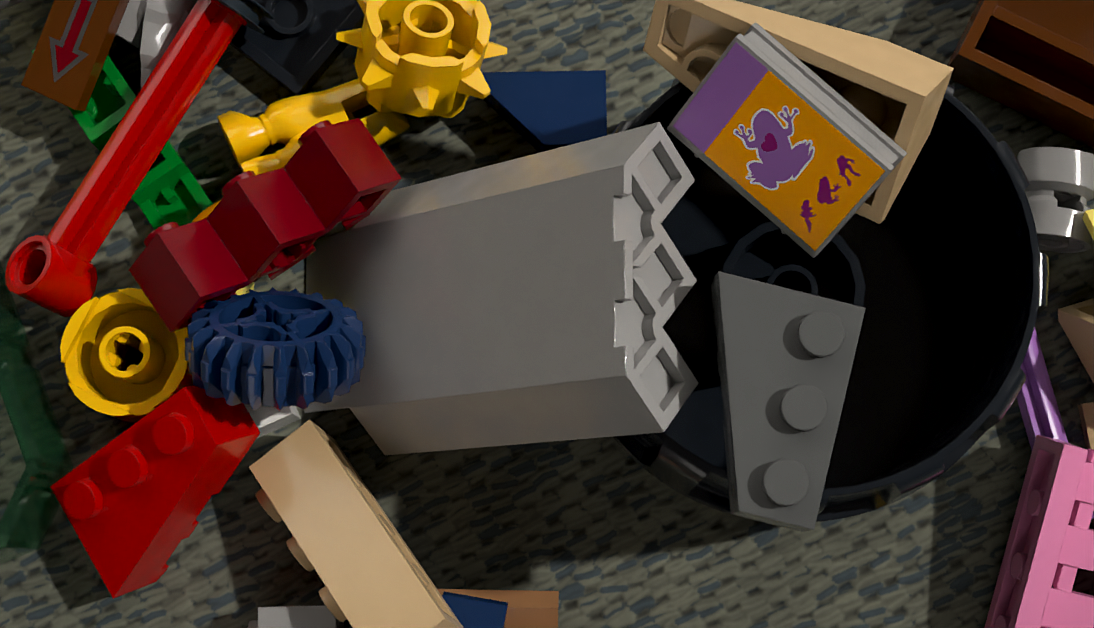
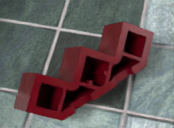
[129,118,402,333]

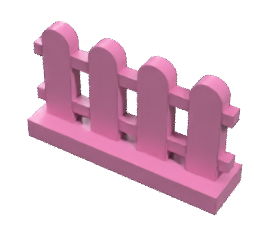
[984,435,1094,628]

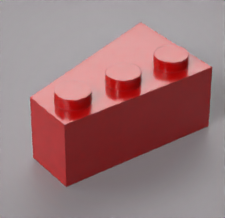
[50,385,261,599]

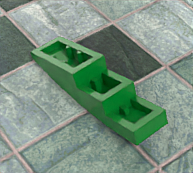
[31,49,213,230]

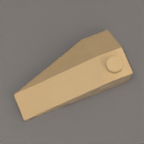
[643,0,954,224]

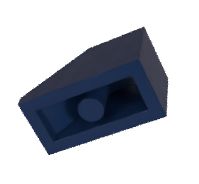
[482,70,607,153]

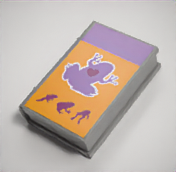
[667,22,907,258]

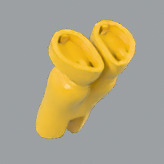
[217,78,410,175]

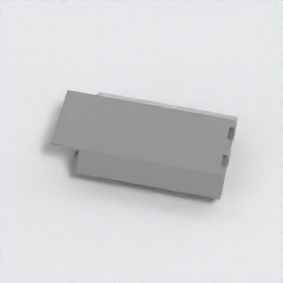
[304,122,698,456]

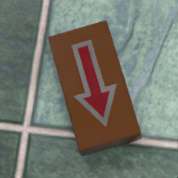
[21,0,129,111]

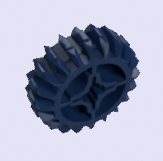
[185,287,366,412]

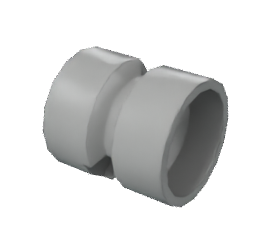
[1017,147,1094,253]

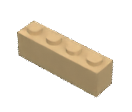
[249,419,463,628]

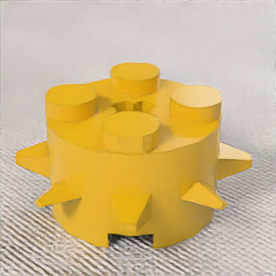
[336,0,507,118]

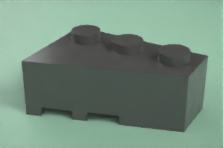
[711,271,866,532]

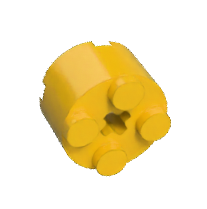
[60,288,193,423]

